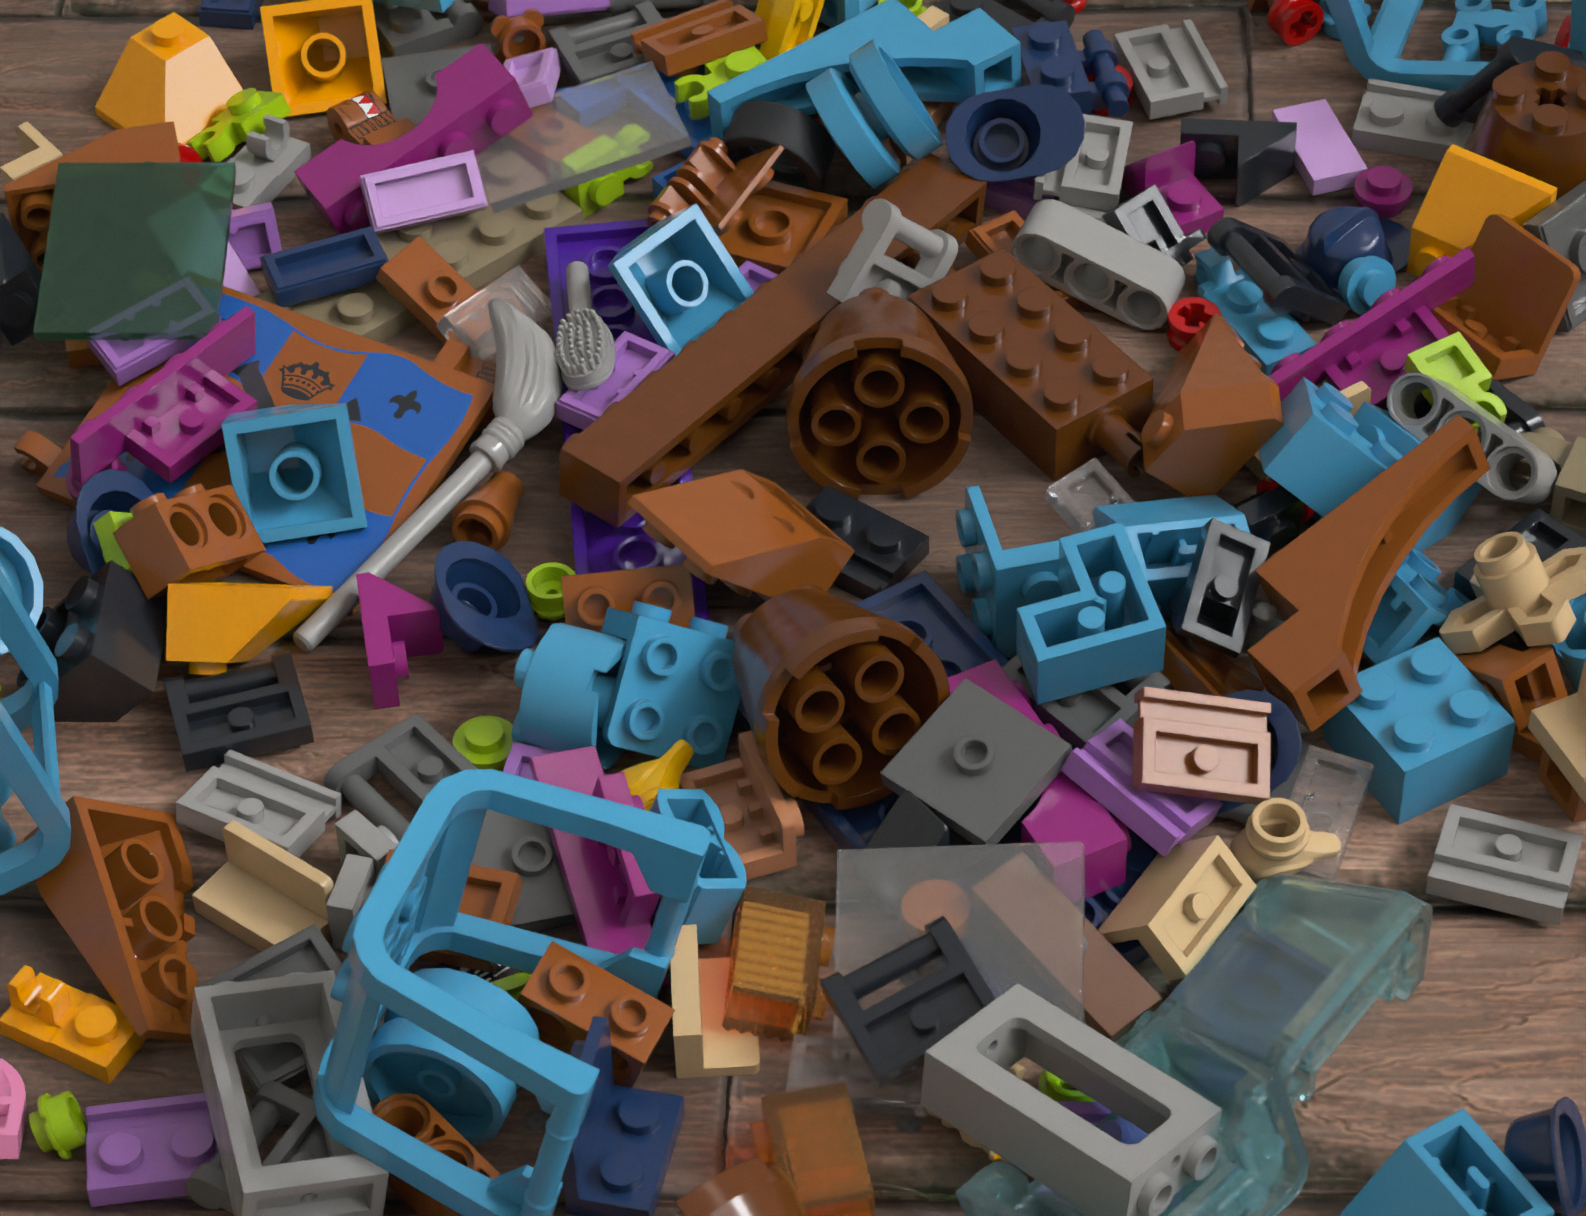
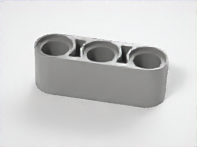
[1011,199,1186,330]
[1387,373,1557,505]

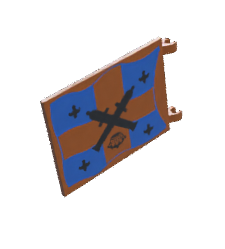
[14,272,494,615]

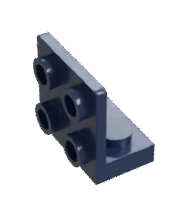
[561,1016,685,1216]

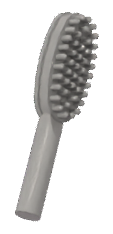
[556,261,616,391]

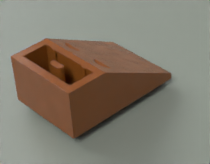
[3,121,188,277]
[628,469,855,601]

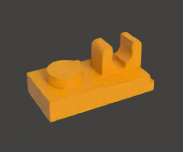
[0,965,147,1084]

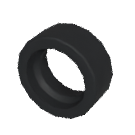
[722,100,835,192]

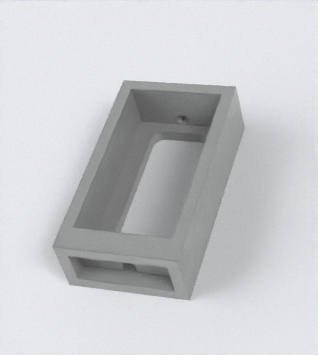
[190,970,389,1216]
[920,983,1222,1216]

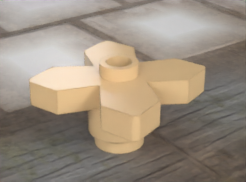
[1439,532,1586,654]

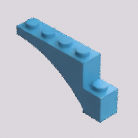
[707,0,1022,140]

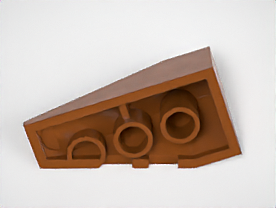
[1141,313,1284,497]
[23,796,198,1043]

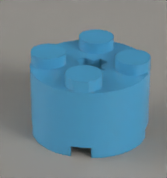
[512,623,627,769]

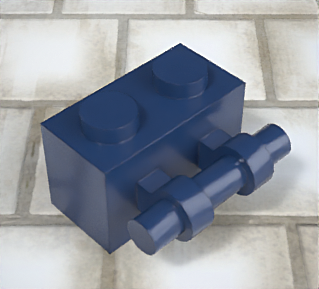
[1011,20,1130,117]

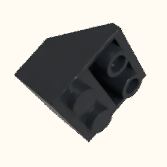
[17,560,167,722]

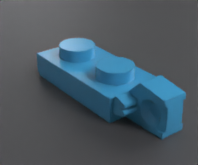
[1193,248,1317,376]

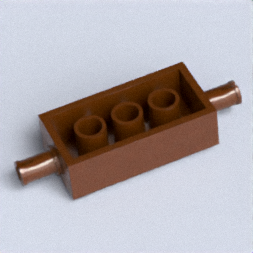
[906,247,1154,482]

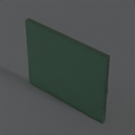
[33,161,237,341]

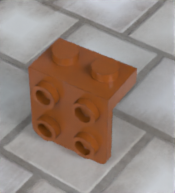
[1430,214,1581,382]

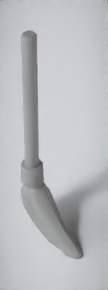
[293,298,563,652]

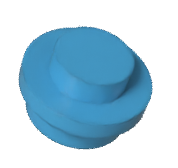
[1338,256,1396,315]

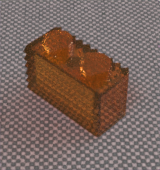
[722,886,835,1045]
[750,1081,875,1216]

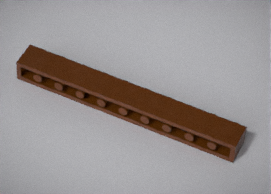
[558,153,987,529]

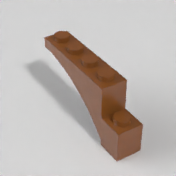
[1247,414,1490,733]

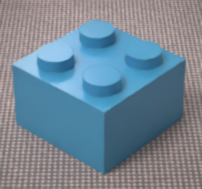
[1323,637,1516,825]

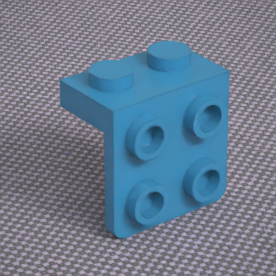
[955,485,1063,659]
[601,600,741,768]

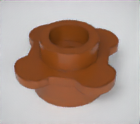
[490,9,548,65]

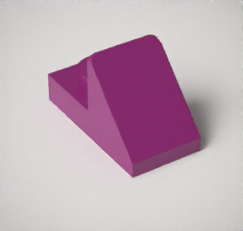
[1121,140,1224,234]
[356,572,444,710]

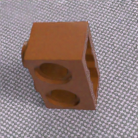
[113,483,266,600]
[517,941,675,1088]

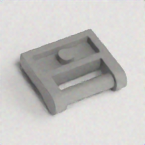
[827,198,958,302]

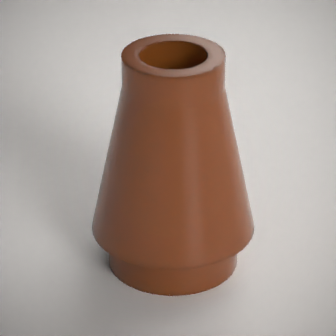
[452,471,524,551]

